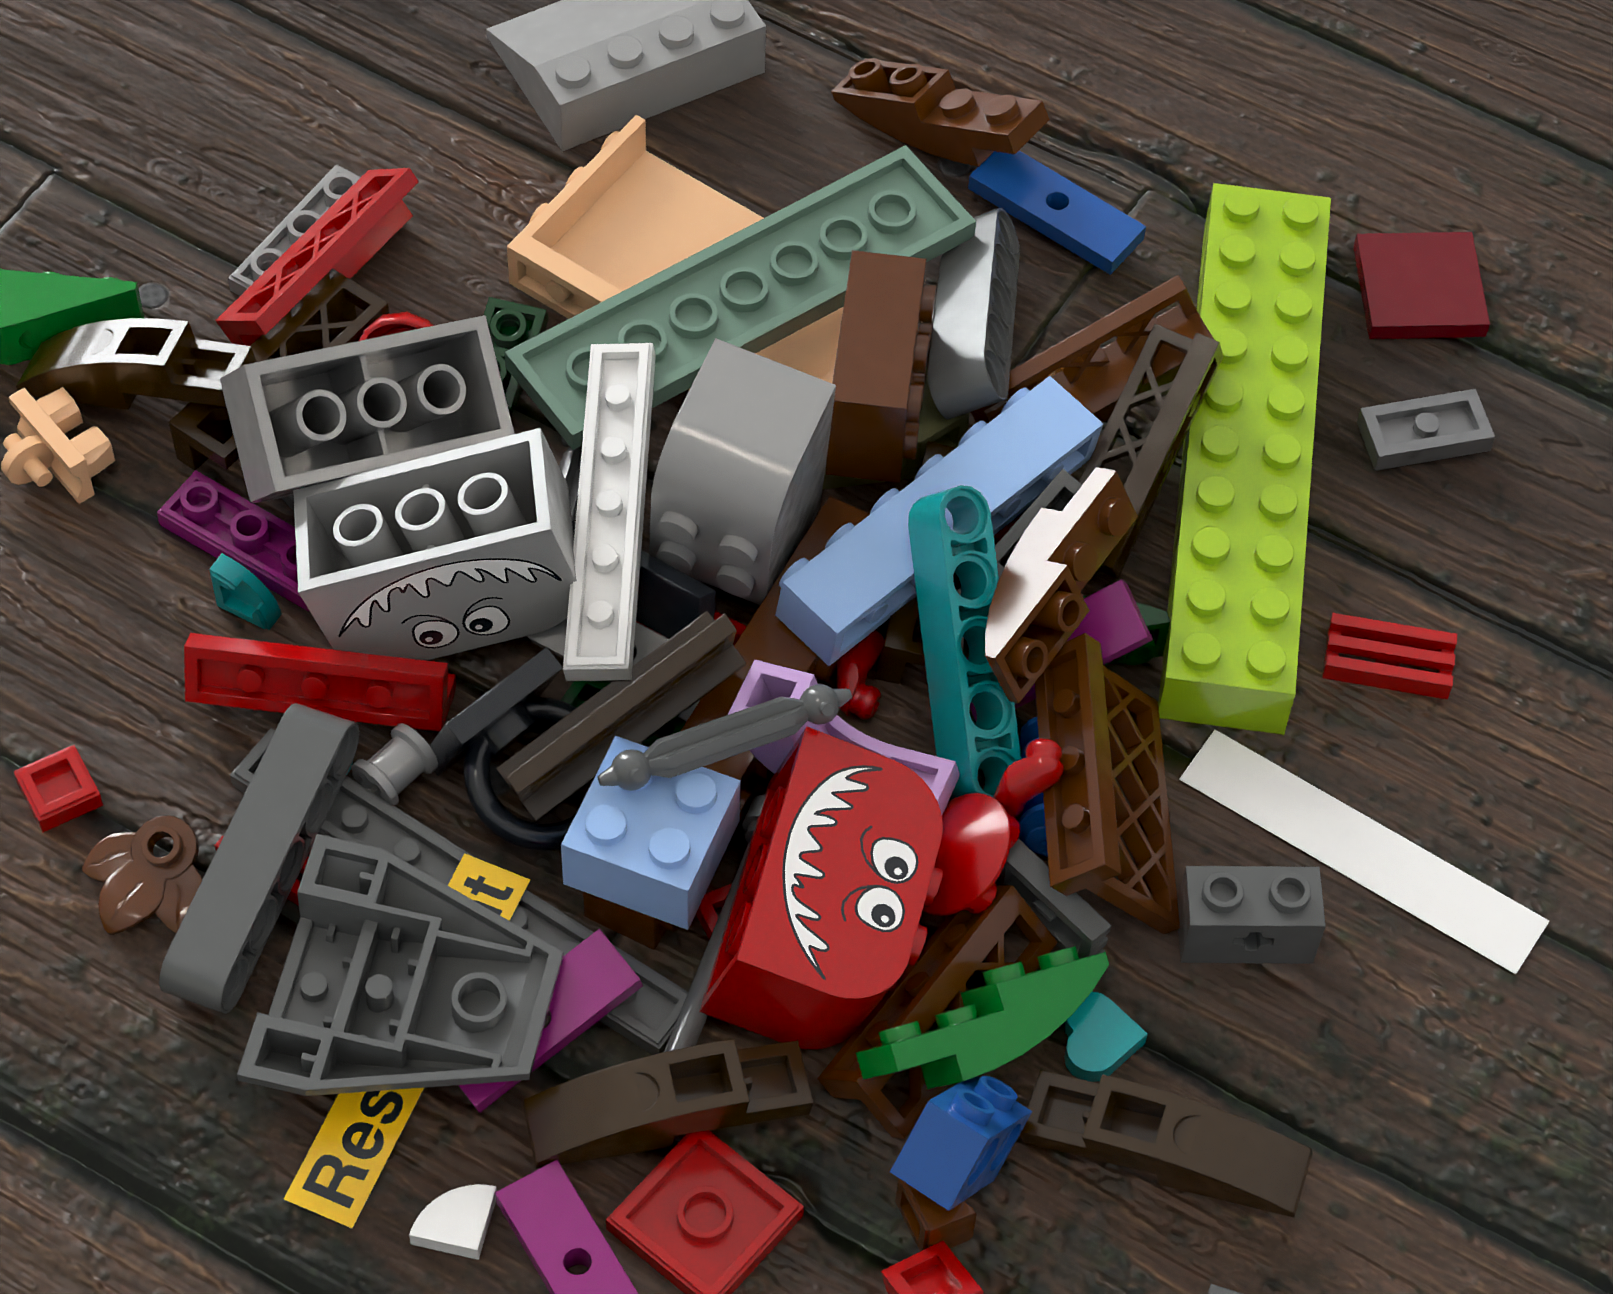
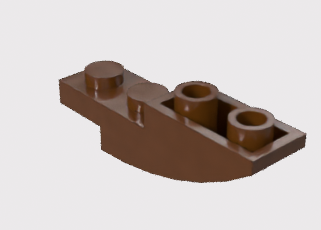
[831,58,1050,167]
[985,467,1138,704]

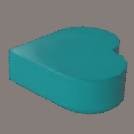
[1064,991,1148,1082]

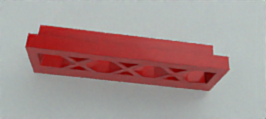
[215,168,419,346]
[184,633,456,732]

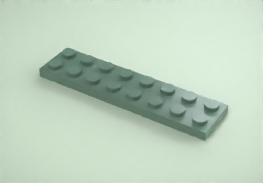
[505,145,976,450]

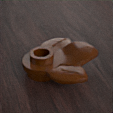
[82,815,203,935]

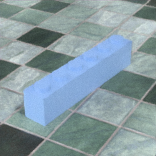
[775,376,1103,666]

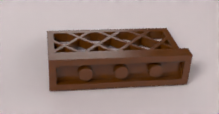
[1035,633,1180,934]

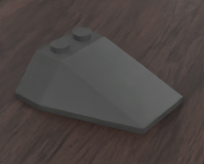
[237,834,564,1096]

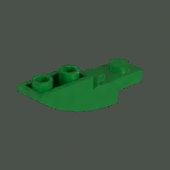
[856,946,1109,1089]

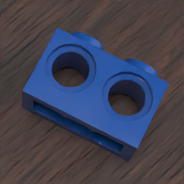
[890,1076,1032,1211]

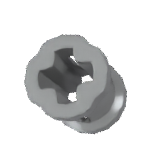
[351,723,438,806]

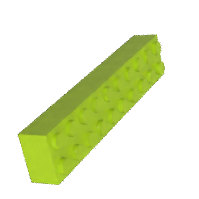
[1158,183,1331,735]

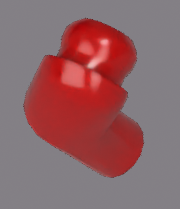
[837,630,885,720]
[993,738,1064,818]

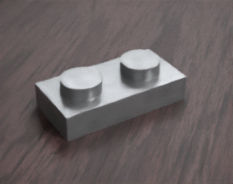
[1357,389,1495,471]

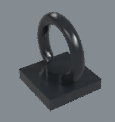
[430,647,593,850]

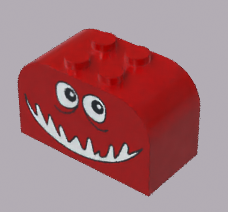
[699,726,943,1050]

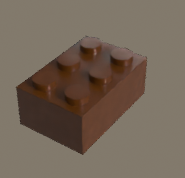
[826,250,936,483]

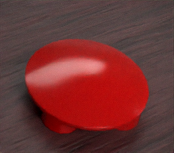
[922,793,1020,916]

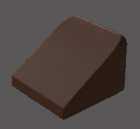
[895,1178,977,1251]

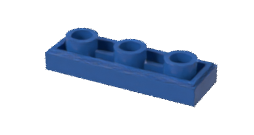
[968,151,1146,275]

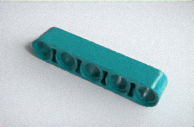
[908,485,1021,801]

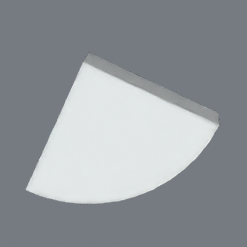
[409,1184,497,1260]

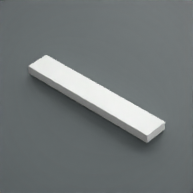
[563,343,656,681]

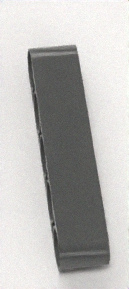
[928,208,1020,420]
[159,703,360,1014]

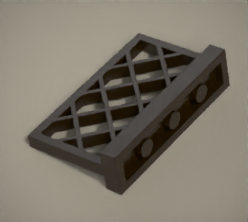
[496,611,747,822]

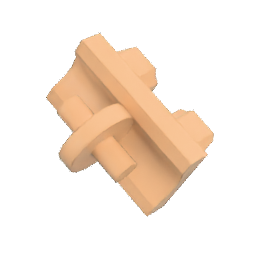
[1,387,115,504]

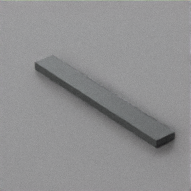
[230,728,688,1055]

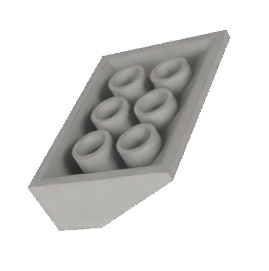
[486,0,766,152]

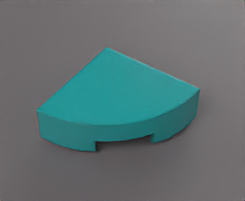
[209,553,282,630]

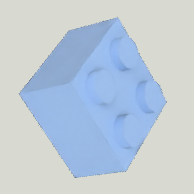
[561,736,741,930]

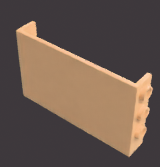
[507,115,925,390]

